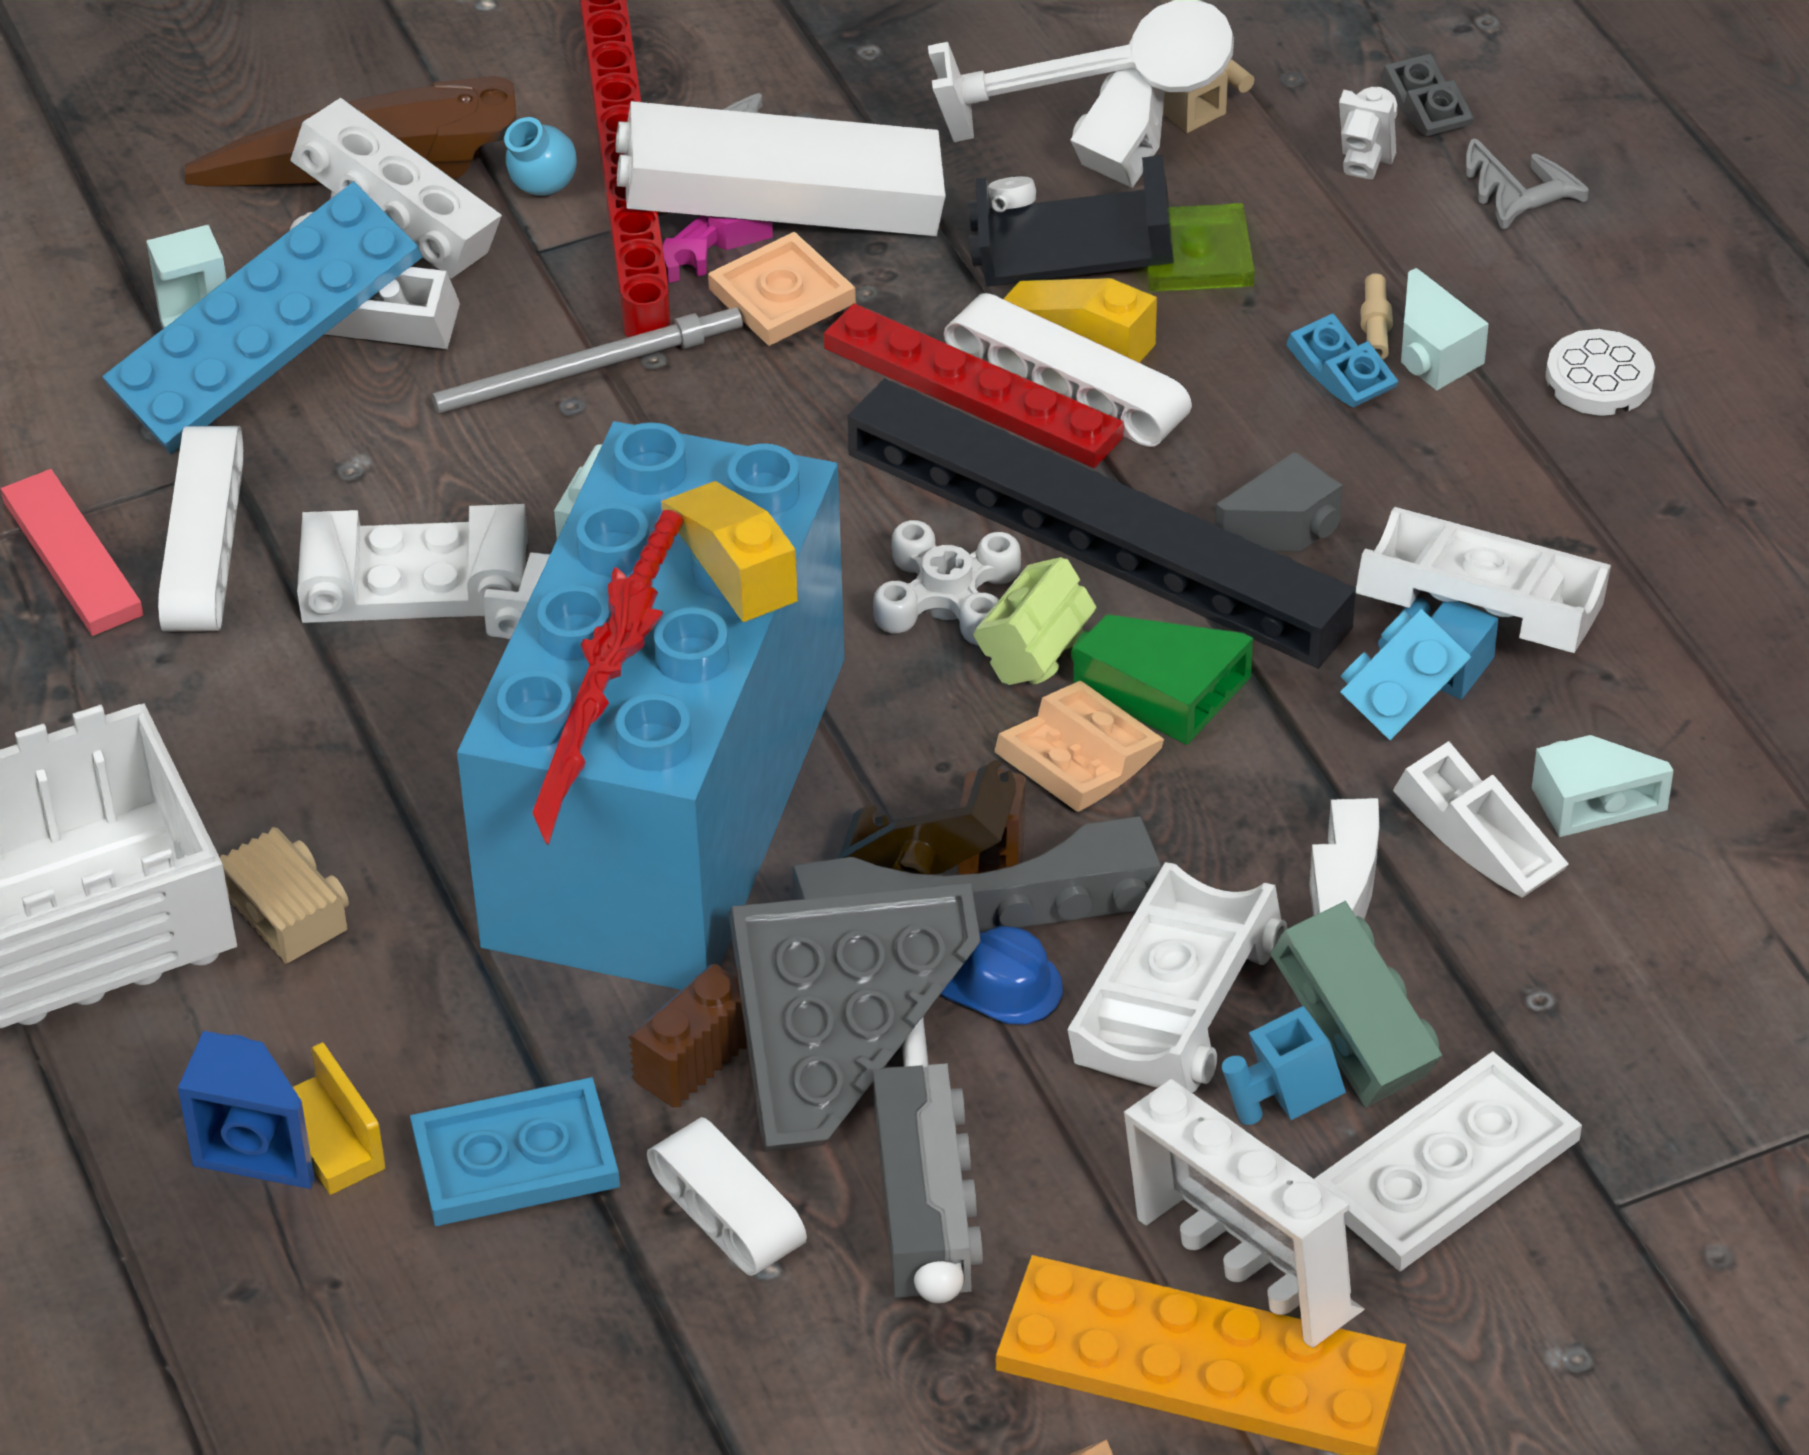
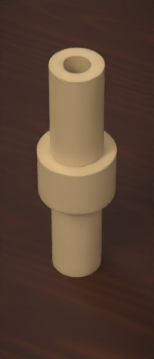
[1360,274,1393,360]

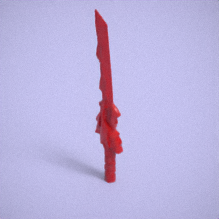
[532,510,684,845]

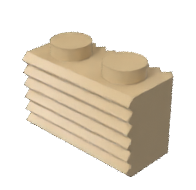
[220,827,349,964]

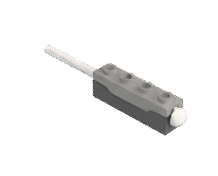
[873,1017,983,1303]

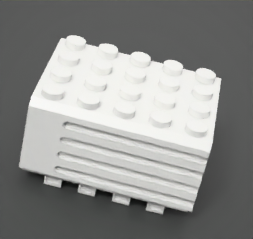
[0,704,237,1028]

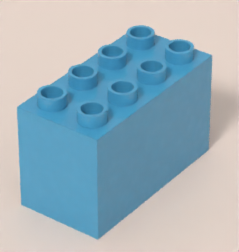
[457,421,845,990]

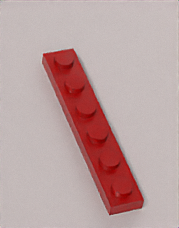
[824,303,1124,469]

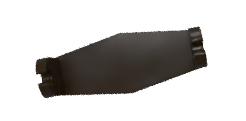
[838,760,1016,875]

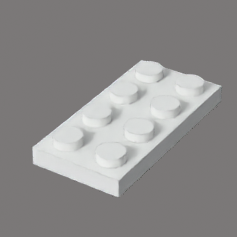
[1314,1051,1582,1272]

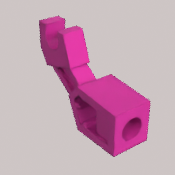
[663,215,773,283]

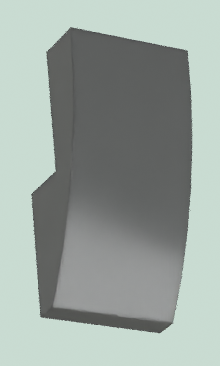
[1382,53,1474,136]

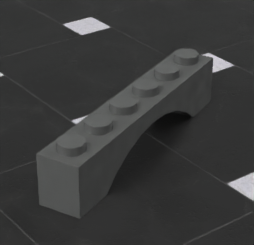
[792,816,1161,932]

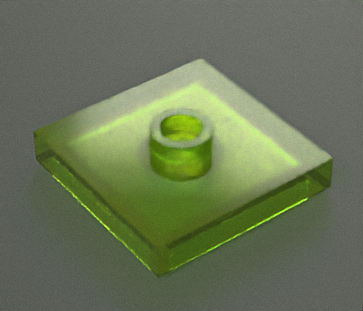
[1146,203,1255,291]

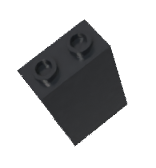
[968,155,1174,287]

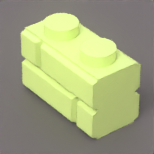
[973,557,1096,685]

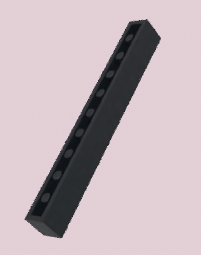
[847,378,1356,669]

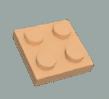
[708,232,856,346]

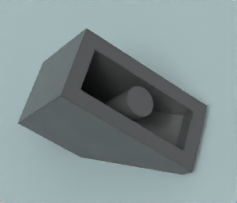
[1215,452,1343,552]

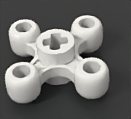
[873,520,1021,646]

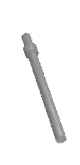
[432,307,743,414]

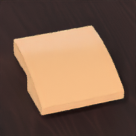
[994,680,1164,812]

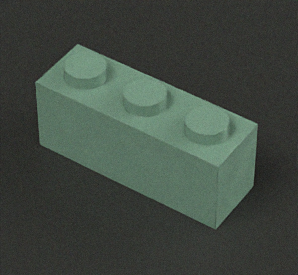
[1270,900,1443,1108]

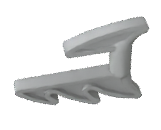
[1466,139,1589,229]

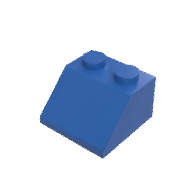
[178,1031,315,1189]

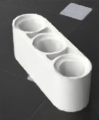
[647,1117,807,1276]

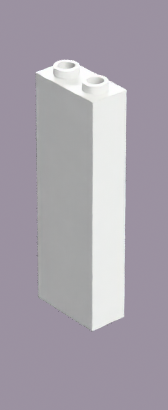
[616,101,945,236]

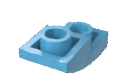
[1286,313,1399,408]

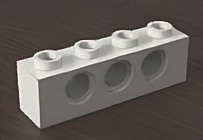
[290,98,502,279]

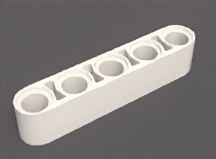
[944,293,1192,447]
[158,426,243,632]

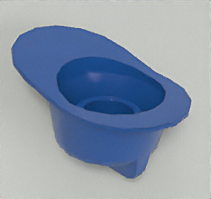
[940,926,1063,1025]

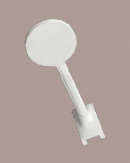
[928,0,1234,142]

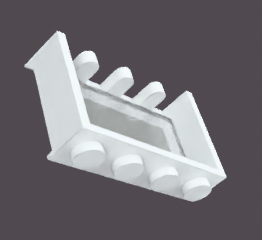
[1124,1079,1365,1348]

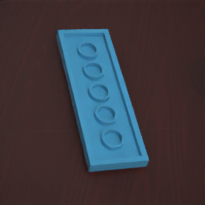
[102,181,422,455]

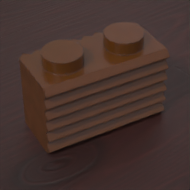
[628,963,747,1108]

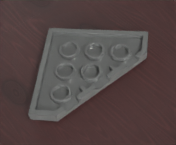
[728,883,981,1152]

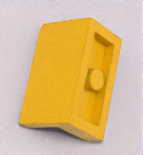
[293,1042,386,1195]

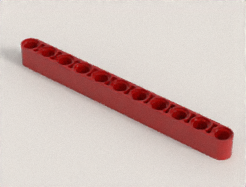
[579,0,671,338]

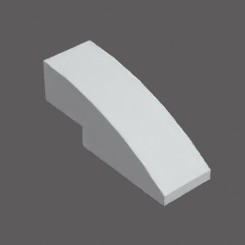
[1393,741,1568,898]
[1309,798,1379,919]

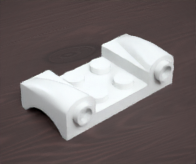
[297,504,528,623]
[1355,507,1611,653]
[1067,862,1287,1093]

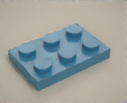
[410,1077,620,1226]

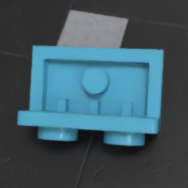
[1340,609,1471,741]

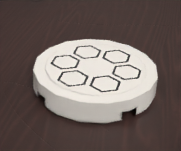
[1545,329,1655,416]

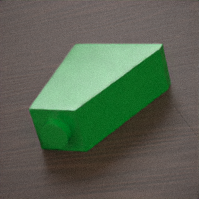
[1071,614,1253,745]

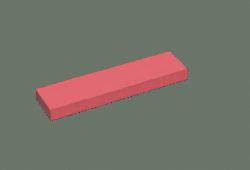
[0,469,144,636]

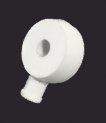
[988,176,1036,212]

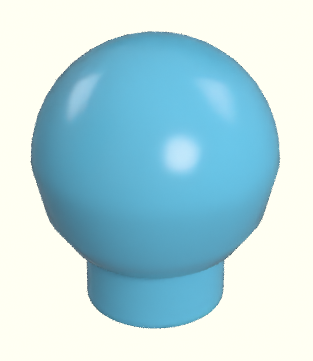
[504,117,577,196]

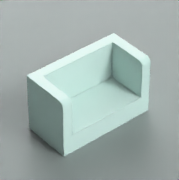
[146,225,227,329]

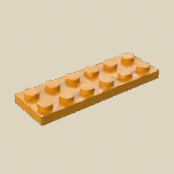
[996,1255,1406,1455]

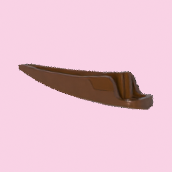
[185,76,516,186]

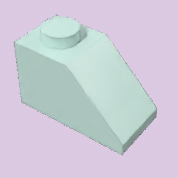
[1401,268,1489,390]
[1532,735,1674,837]

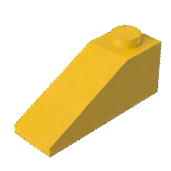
[1003,278,1157,363]
[661,481,798,622]

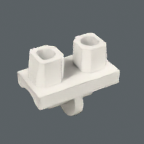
[1339,87,1397,180]

